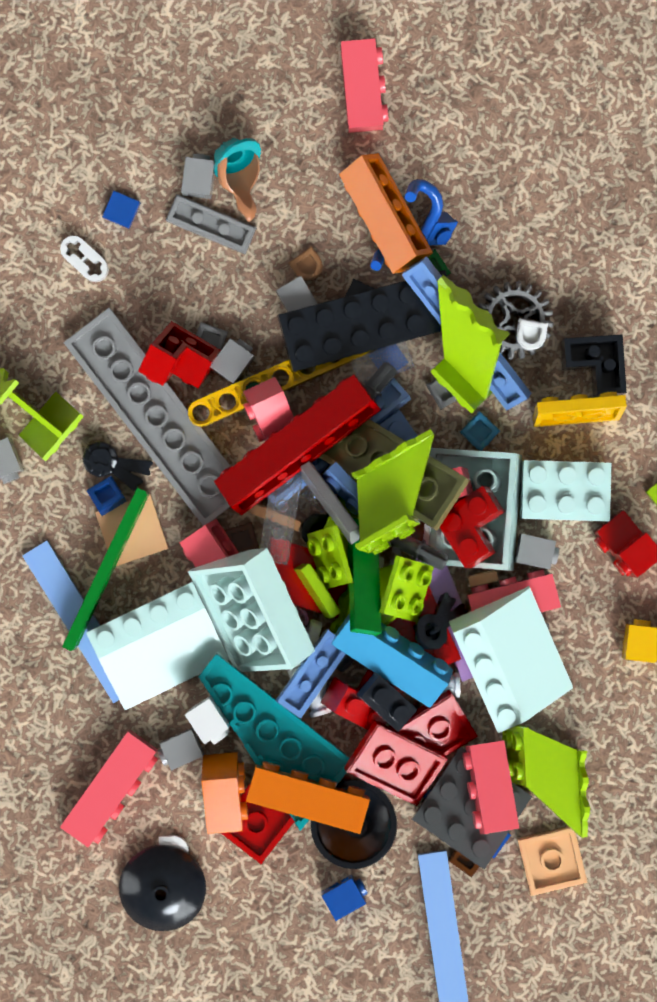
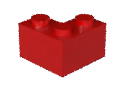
[138,321,221,388]
[440,486,505,568]
[593,510,657,578]
[321,669,404,730]

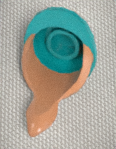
[213,138,261,222]

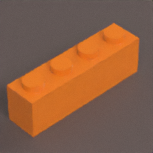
[339,153,433,274]
[246,761,370,834]

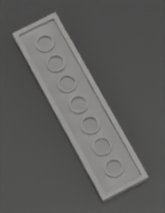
[63,308,231,526]

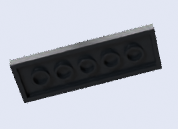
[277,270,447,372]

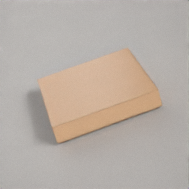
[95,494,169,566]
[517,826,588,896]

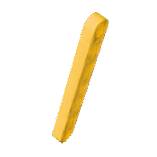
[188,351,369,427]

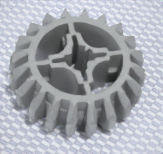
[478,281,554,360]

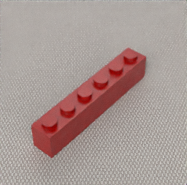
[214,374,381,516]

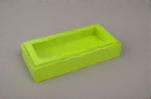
[294,564,341,618]

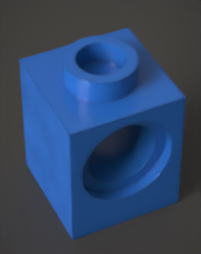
[321,874,368,921]

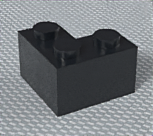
[560,334,627,397]

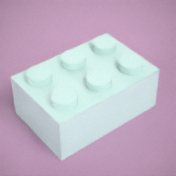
[519,460,612,521]

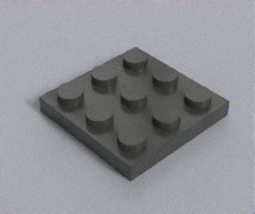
[411,747,532,869]

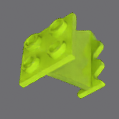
[430,275,510,414]
[0,368,84,461]
[351,429,435,555]
[307,479,359,589]
[330,555,434,634]
[502,725,590,838]

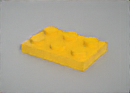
[532,392,627,427]

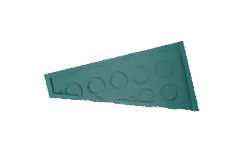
[198,653,350,831]

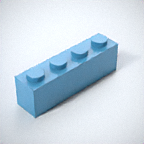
[331,613,453,708]

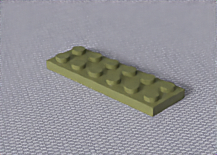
[319,393,469,531]

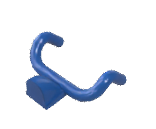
[370,179,458,271]

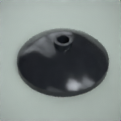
[311,780,398,869]
[119,845,206,931]

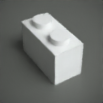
[185,695,230,745]

